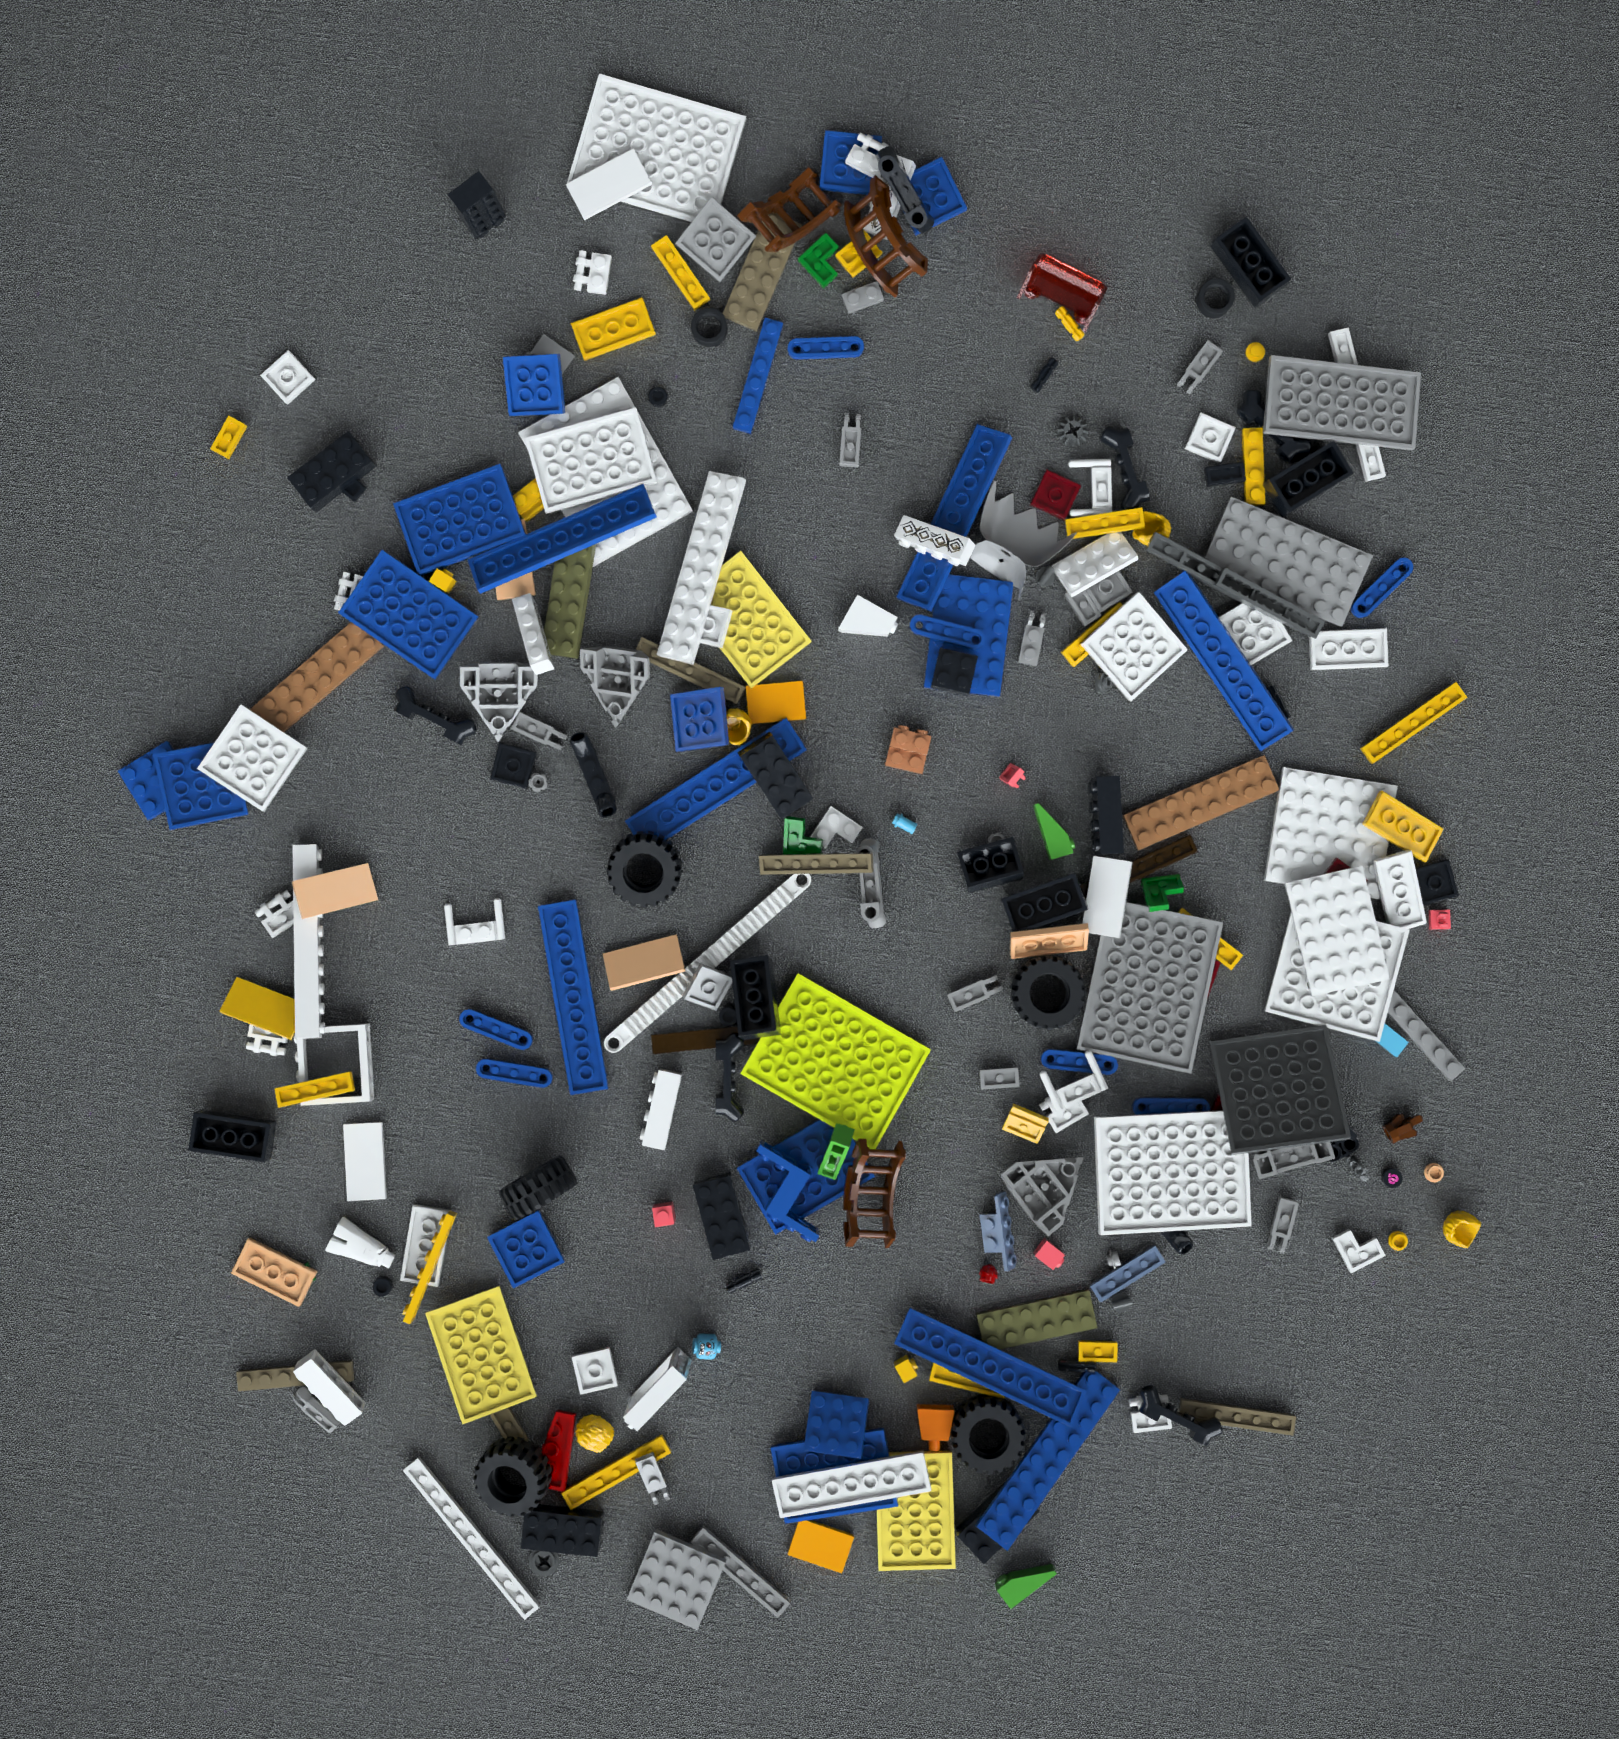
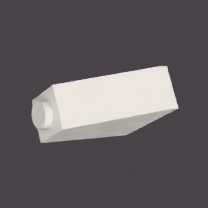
[838,595,898,637]

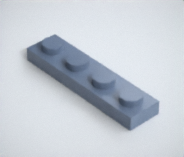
[1089,1245,1165,1303]

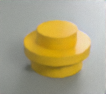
[1245,342,1265,362]
[1388,1231,1408,1251]

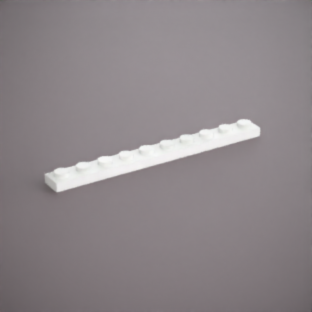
[403,1456,540,1620]

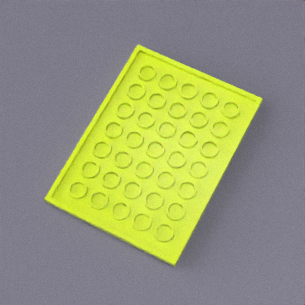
[740,973,931,1149]

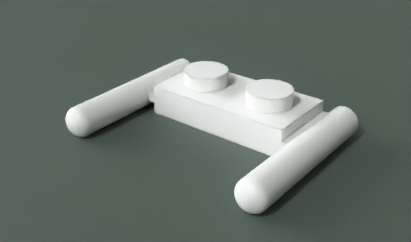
[1068,459,1112,517]
[444,898,505,946]
[1040,1050,1108,1112]

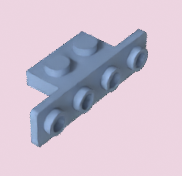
[979,1191,1017,1271]

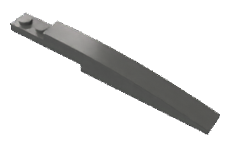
[1145,532,1325,639]

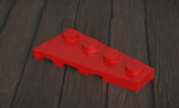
[541,1410,577,1492]

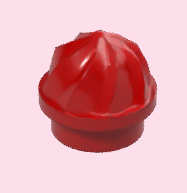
[979,1264,998,1284]

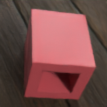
[652,1201,676,1227]
[1033,1237,1065,1270]

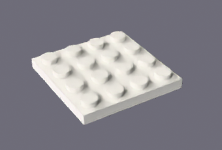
[1081,592,1187,701]
[197,705,307,812]

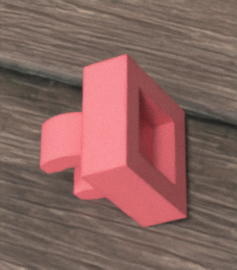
[999,763,1026,788]
[1428,910,1451,929]

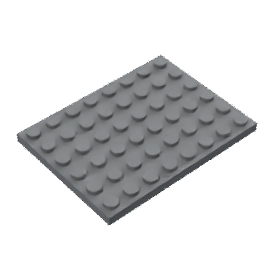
[1077,902,1223,1074]

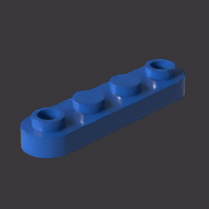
[788,336,864,359]
[1351,558,1413,618]
[910,615,985,650]
[459,1009,533,1050]
[1040,1049,1118,1075]
[476,1058,553,1088]
[1132,1097,1210,1115]

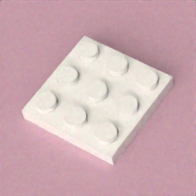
[1219,603,1292,665]

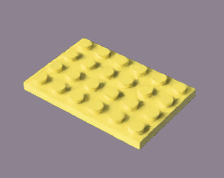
[711,551,812,689]
[425,1285,537,1425]
[877,1451,956,1571]

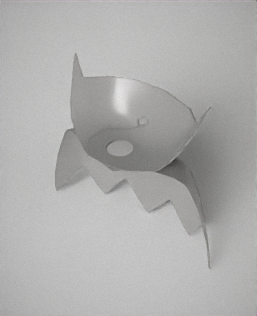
[970,481,1077,601]

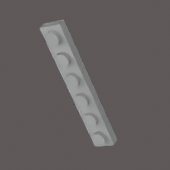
[1388,990,1465,1081]
[691,1525,791,1618]

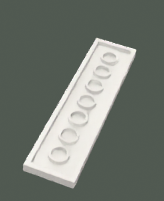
[772,1451,932,1518]

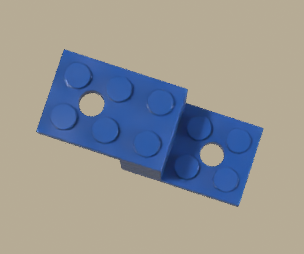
[756,1139,820,1242]

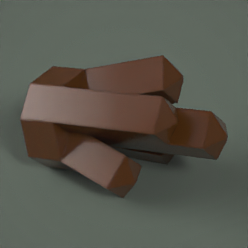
[1382,1113,1423,1144]

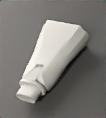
[326,1217,396,1268]

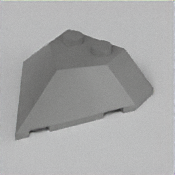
[580,646,650,728]
[459,662,538,742]
[1253,1142,1335,1179]
[1000,1157,1084,1236]

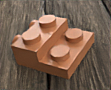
[885,725,931,774]

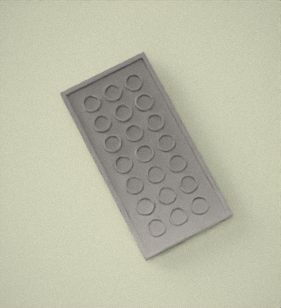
[1263,355,1421,450]
[1204,497,1373,627]

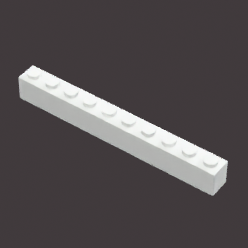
[293,844,325,1039]

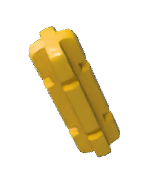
[1055,306,1085,341]

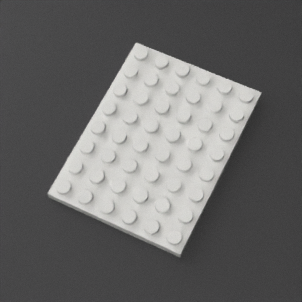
[567,74,746,222]
[518,377,693,567]
[1094,1110,1251,1235]

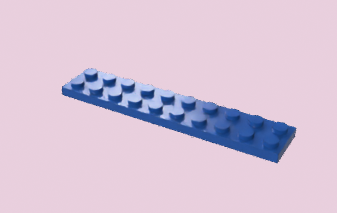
[897,424,1012,612]
[468,484,657,594]
[1154,571,1294,751]
[625,718,807,840]
[538,900,609,1095]
[894,1308,1087,1428]
[975,1370,1120,1551]

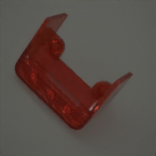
[1017,254,1108,332]

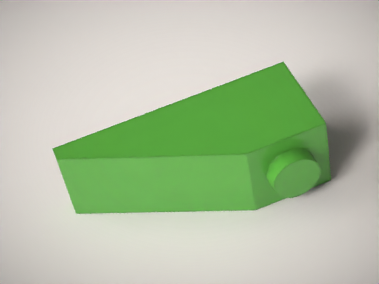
[1033,803,1075,860]
[817,1123,855,1180]
[995,1564,1057,1609]

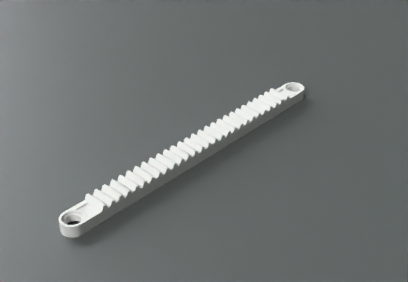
[604,874,811,1053]

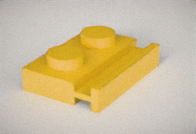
[835,231,882,278]
[513,478,544,522]
[1002,1103,1049,1144]

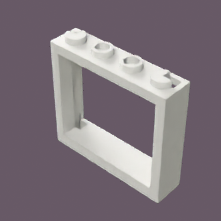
[294,1023,374,1106]
[623,1347,692,1431]

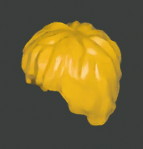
[1132,511,1171,545]
[726,708,752,745]
[1443,1211,1481,1248]
[575,1414,614,1453]

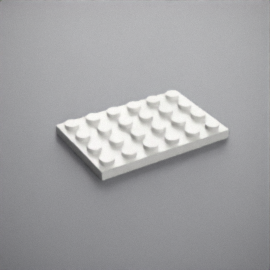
[525,407,657,514]
[1285,866,1390,996]

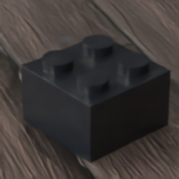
[930,648,978,696]

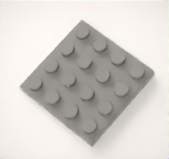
[627,1529,727,1630]

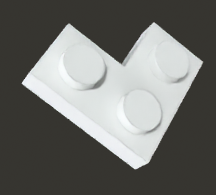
[810,806,863,849]
[1332,1229,1385,1273]

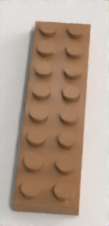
[250,622,384,732]
[1122,755,1279,850]

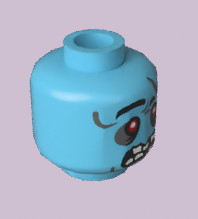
[692,1333,721,1359]

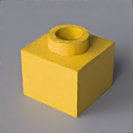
[429,569,457,594]
[894,1355,918,1383]

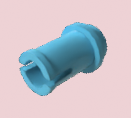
[892,813,917,834]

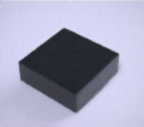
[341,480,367,502]

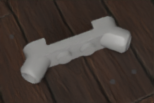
[856,839,887,928]

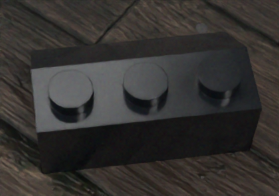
[957,837,1024,894]

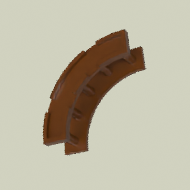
[737,167,843,253]
[844,175,928,298]
[843,1139,906,1248]

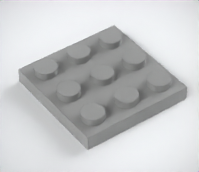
[675,197,756,282]

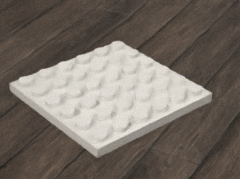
[1264,767,1397,899]
[1264,912,1409,1042]

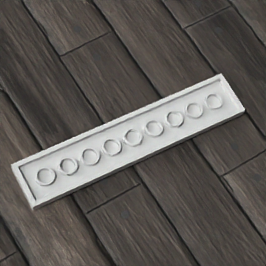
[657,471,746,665]

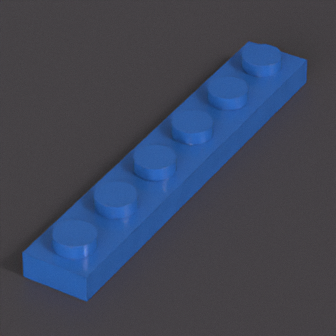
[733,317,783,434]

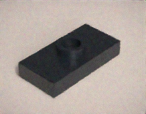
[1204,462,1246,487]

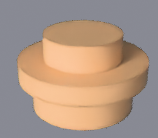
[1424,1163,1444,1182]

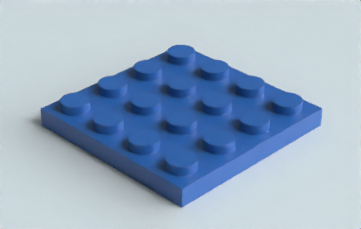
[153,743,249,830]

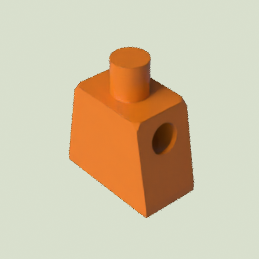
[917,1404,954,1451]

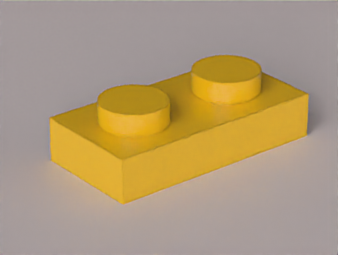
[210,415,247,459]
[1078,1340,1118,1362]

